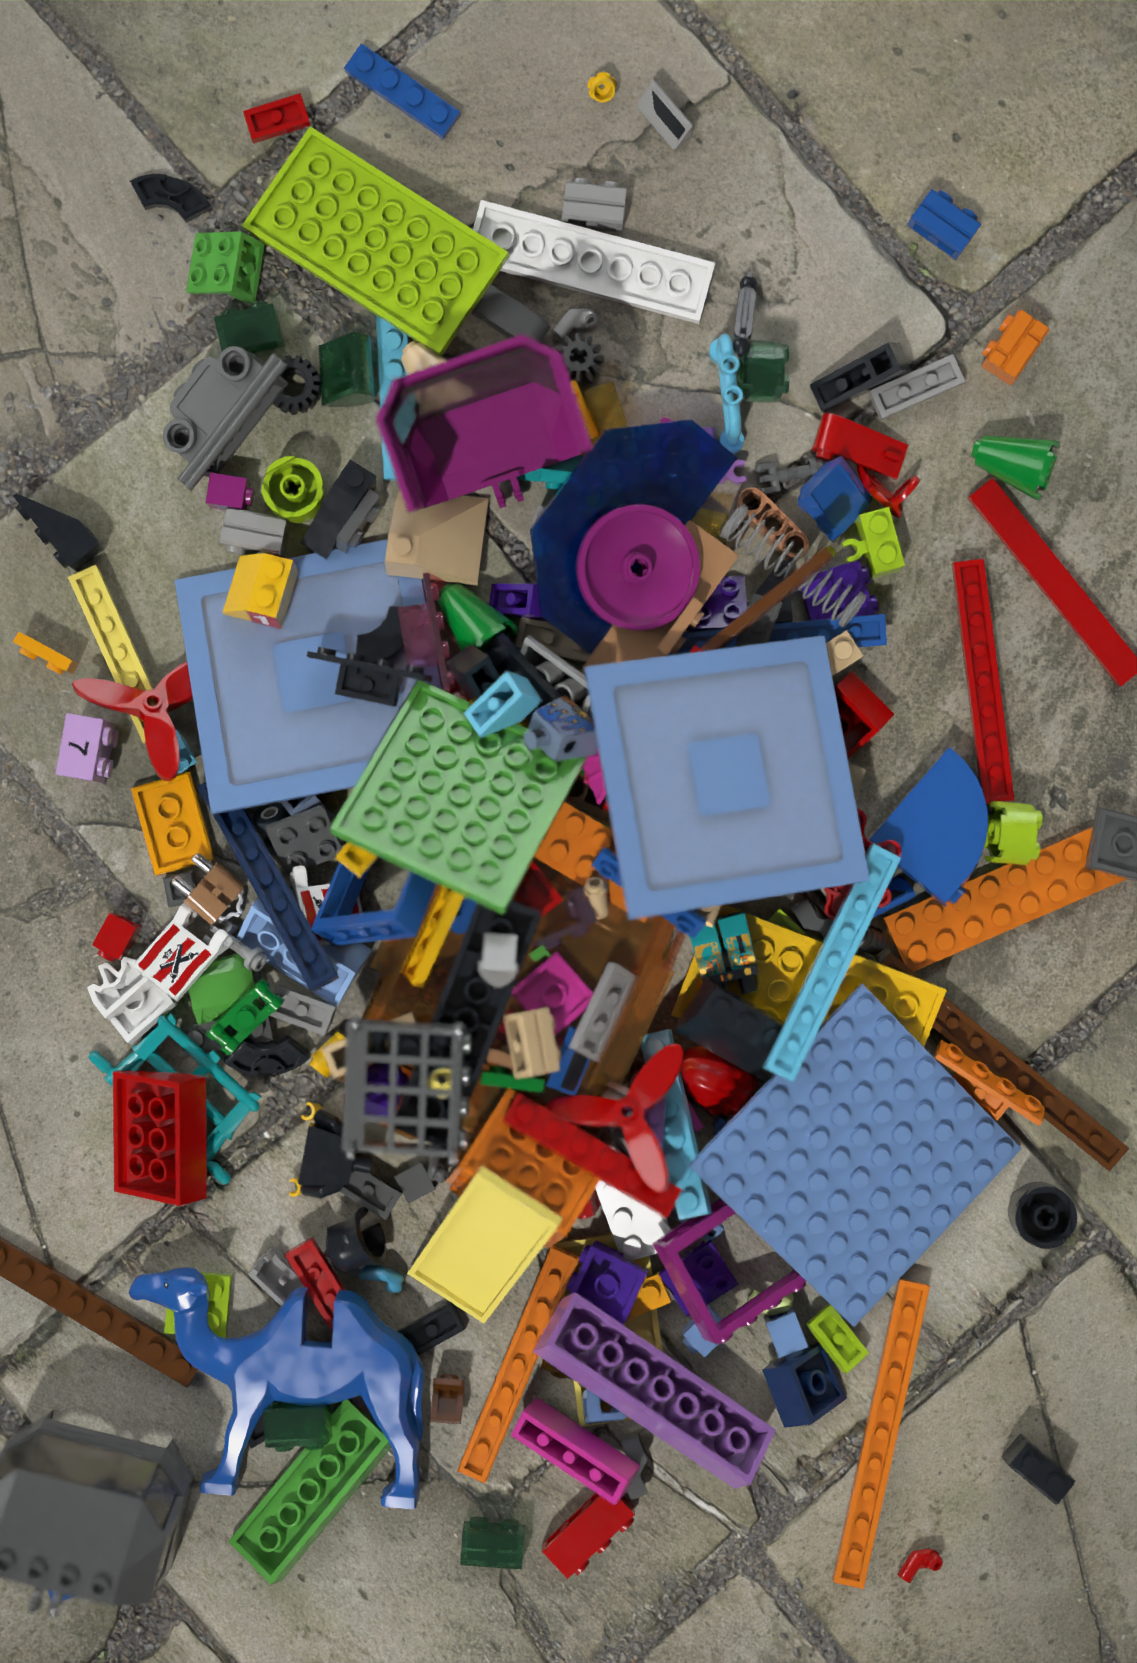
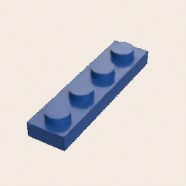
[344,43,461,140]

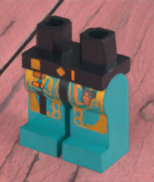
[689,910,759,994]

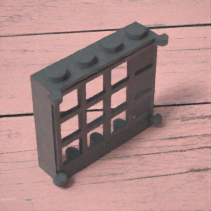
[342,1017,472,1166]

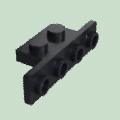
[306,647,433,707]

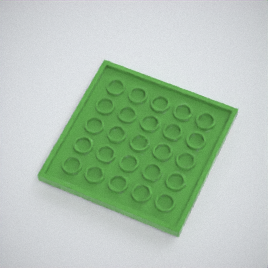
[330,680,587,914]

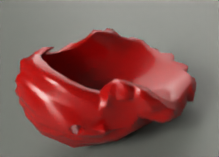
[680,1045,758,1117]

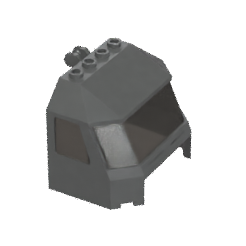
[0,1410,195,1618]

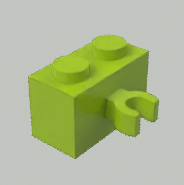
[841,507,905,579]

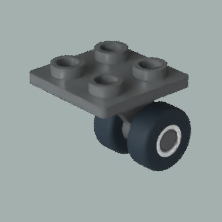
[253,802,342,875]

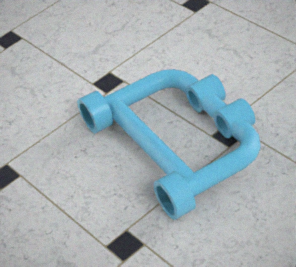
[709,333,744,454]

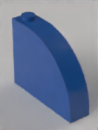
[869,747,988,907]

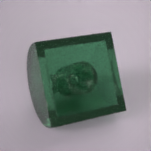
[319,332,379,407]

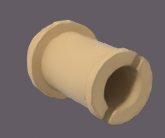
[583,877,610,919]

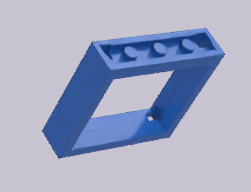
[311,857,437,946]

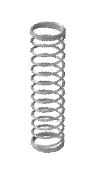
[721,505,866,627]

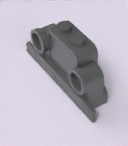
[163,346,288,490]

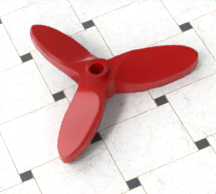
[72,661,193,782]
[546,1044,684,1193]

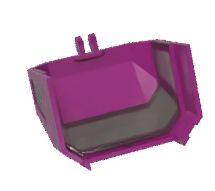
[375,333,593,512]

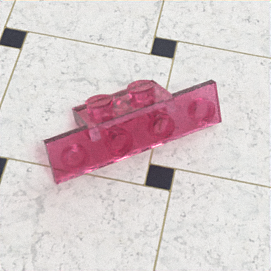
[398,573,455,693]

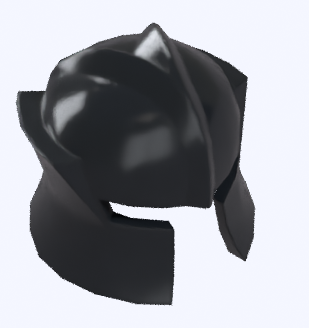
[324,1207,387,1278]

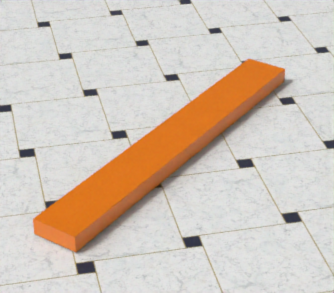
[457,1244,580,1484]

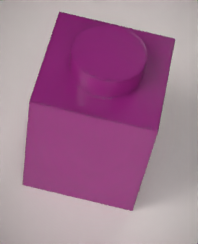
[205,472,254,511]

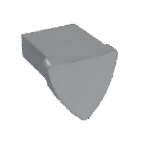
[478,933,518,988]

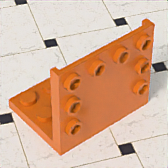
[445,1088,600,1248]

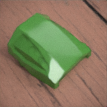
[189,954,261,1025]

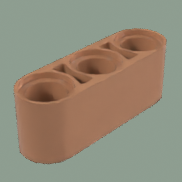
[736,487,809,562]

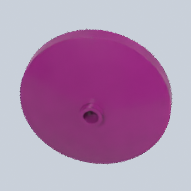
[576,505,700,630]

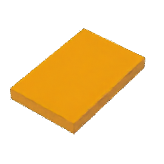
[131,771,215,876]

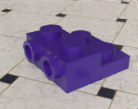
[801,560,879,620]
[567,1240,649,1326]

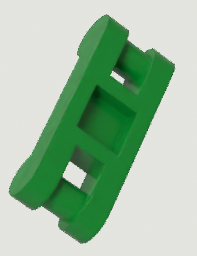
[205,978,285,1056]

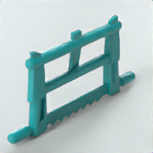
[88,1012,262,1185]

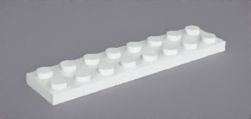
[473,200,715,324]

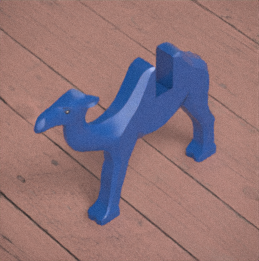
[129,1267,424,1509]

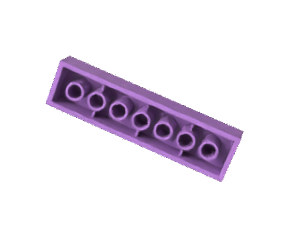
[533,1292,776,1489]

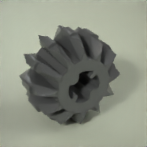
[555,333,604,386]

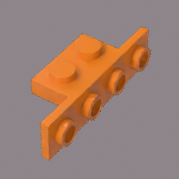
[935,1039,1045,1126]

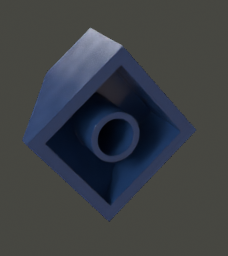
[762,1342,847,1428]

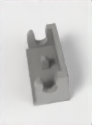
[248,1245,311,1306]

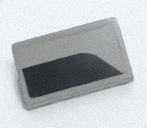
[637,81,693,150]

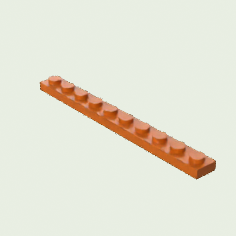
[832,1278,930,1589]

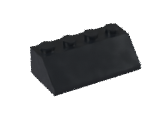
[673,977,784,1083]

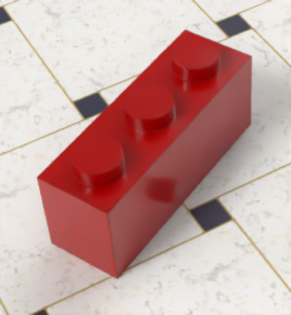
[542,1492,635,1579]

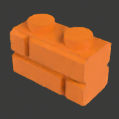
[981,309,1050,385]

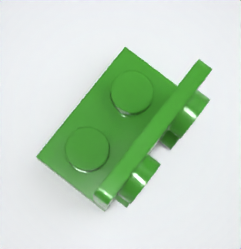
[186,231,265,303]

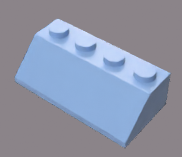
[236,898,372,1008]

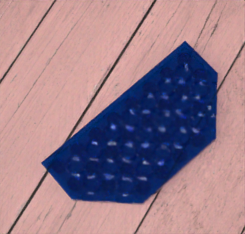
[530,419,738,654]

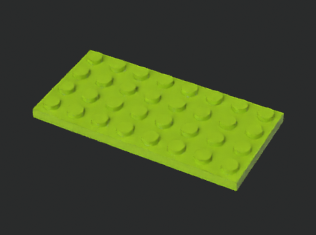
[242,126,510,356]

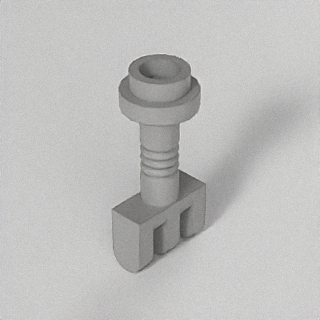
[202,915,267,972]

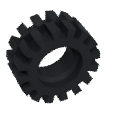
[273,355,322,415]

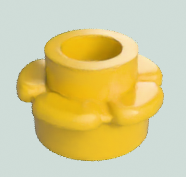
[587,72,617,103]

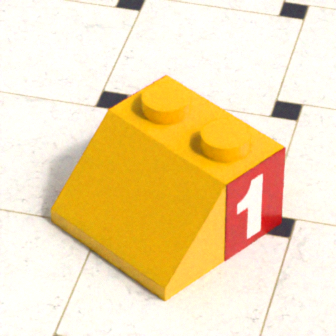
[222,553,299,629]

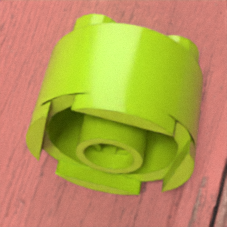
[262,456,327,523]
[984,801,1043,865]

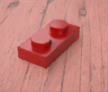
[243,93,311,144]

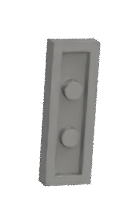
[868,354,966,421]
[569,962,637,1062]

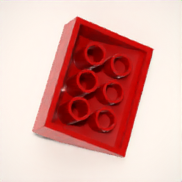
[113,1070,207,1206]

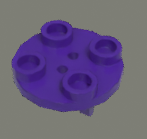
[365,1062,409,1116]

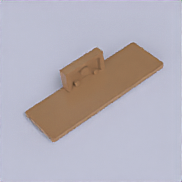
[582,521,738,673]

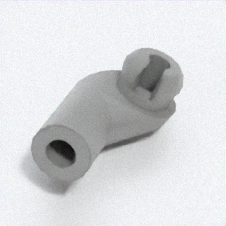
[552,308,597,340]

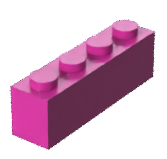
[511,1397,641,1505]

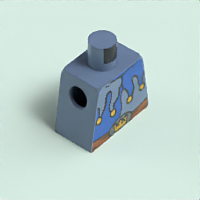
[524,696,598,761]

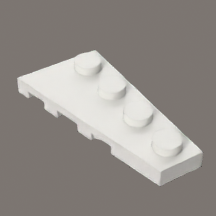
[596,1140,672,1261]

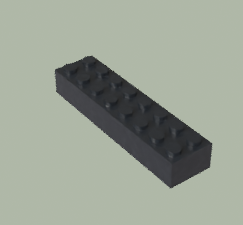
[395,898,543,1145]

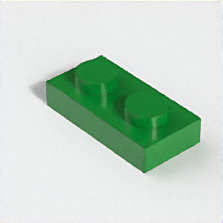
[480,1065,545,1092]

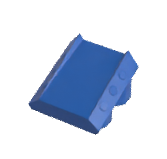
[797,456,873,541]

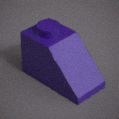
[489,584,560,621]

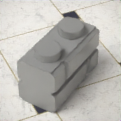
[562,178,627,232]
[220,507,290,557]

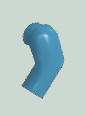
[359,1265,404,1293]

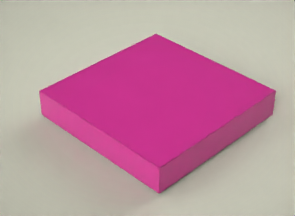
[511,951,594,1037]

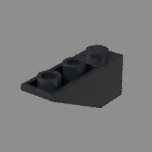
[13,493,105,571]

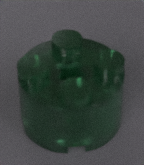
[736,340,789,403]

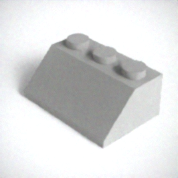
[520,635,593,719]

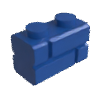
[907,189,981,260]

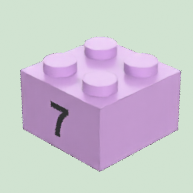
[55,713,119,784]

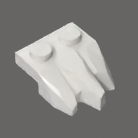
[87,957,178,1044]

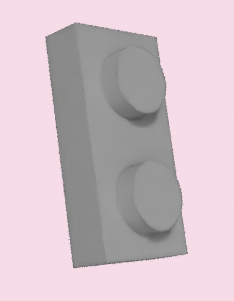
[270,985,337,1036]

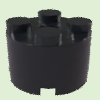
[1008,1182,1078,1249]

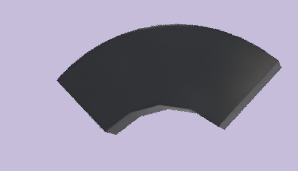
[130,174,212,223]
[356,606,421,664]
[224,1035,311,1076]

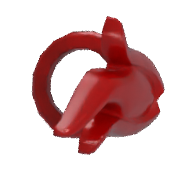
[857,464,920,518]

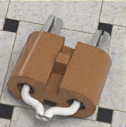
[172,853,246,925]

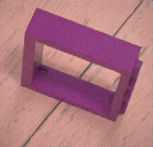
[652,1198,806,1344]

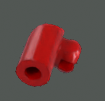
[897,1548,943,1583]

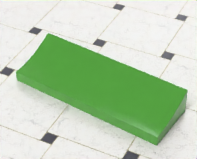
[228,1398,391,1585]

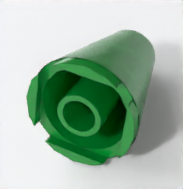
[971,435,1060,501]
[438,583,518,653]

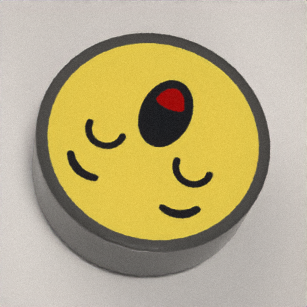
[427,1067,451,1099]

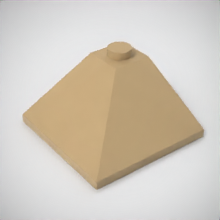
[385,488,489,585]

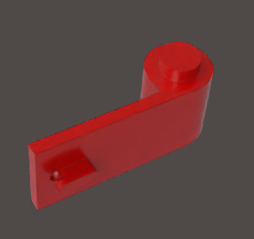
[811,413,909,480]

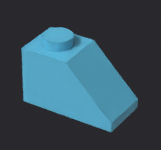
[464,671,542,737]

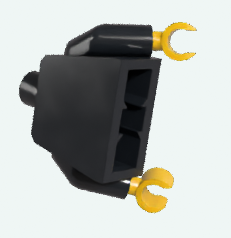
[289,1102,373,1199]

